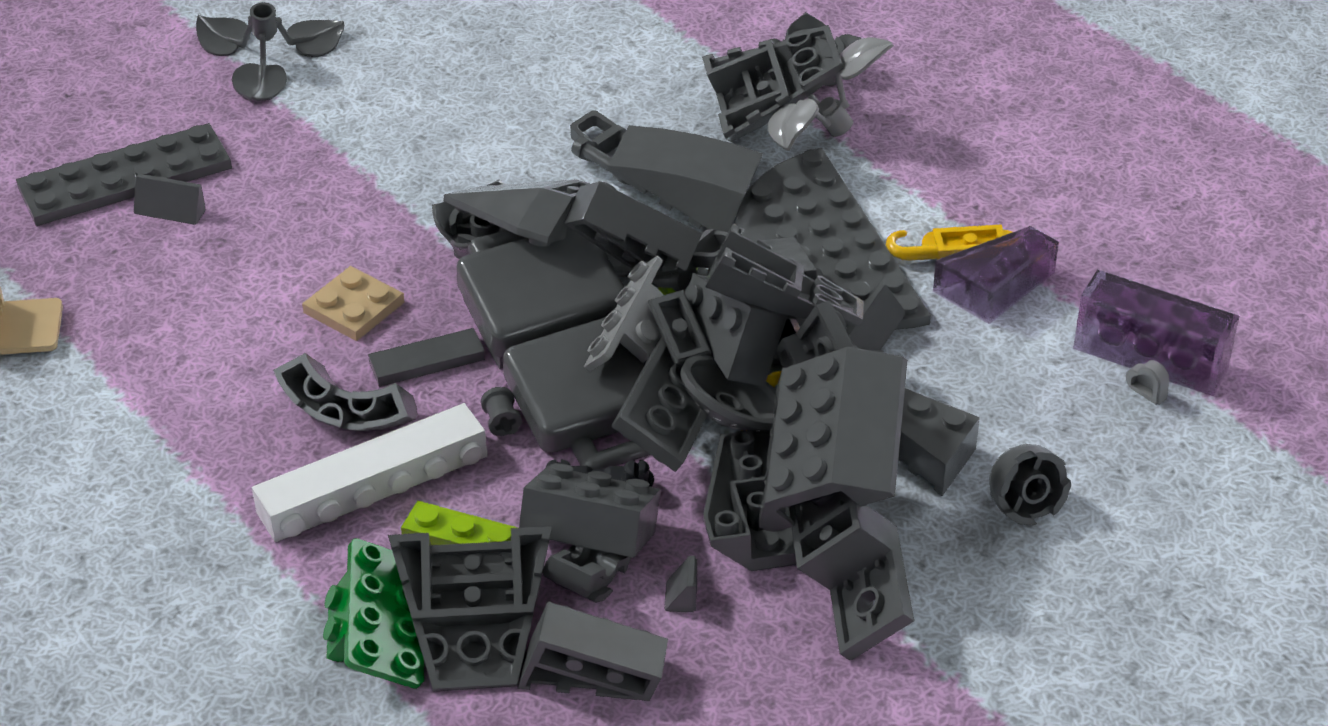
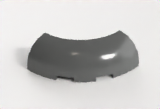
[273,353,418,431]

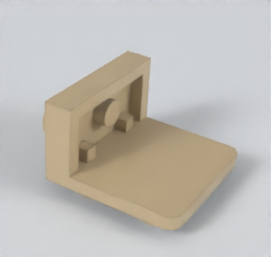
[0,287,63,355]

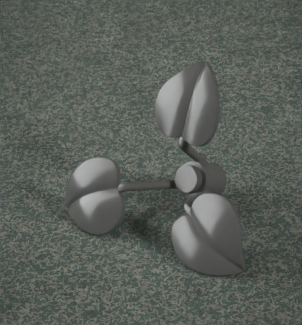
[196,2,345,101]

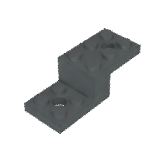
[789,491,914,660]

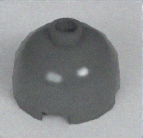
[989,444,1071,526]

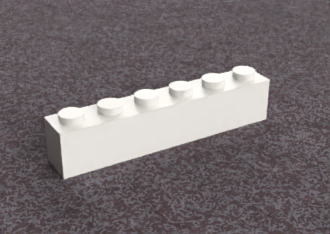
[252,403,487,542]

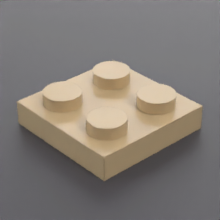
[302,266,405,341]

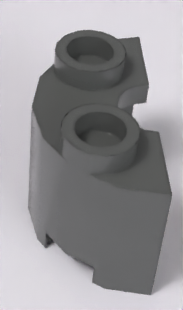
[543,545,631,603]

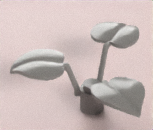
[768,37,894,151]

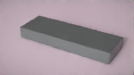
[368,328,485,387]

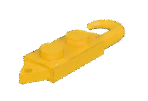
[886,224,1027,262]

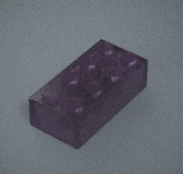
[1073,269,1240,396]

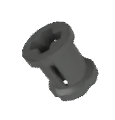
[480,387,522,436]

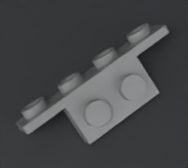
[584,256,664,372]

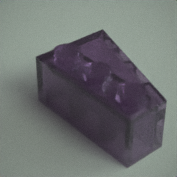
[933,226,1059,324]

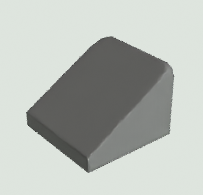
[664,556,697,612]

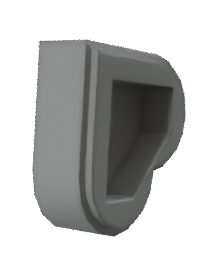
[1125,360,1169,405]

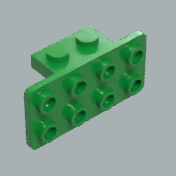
[323,538,424,689]

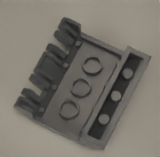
[759,347,908,532]

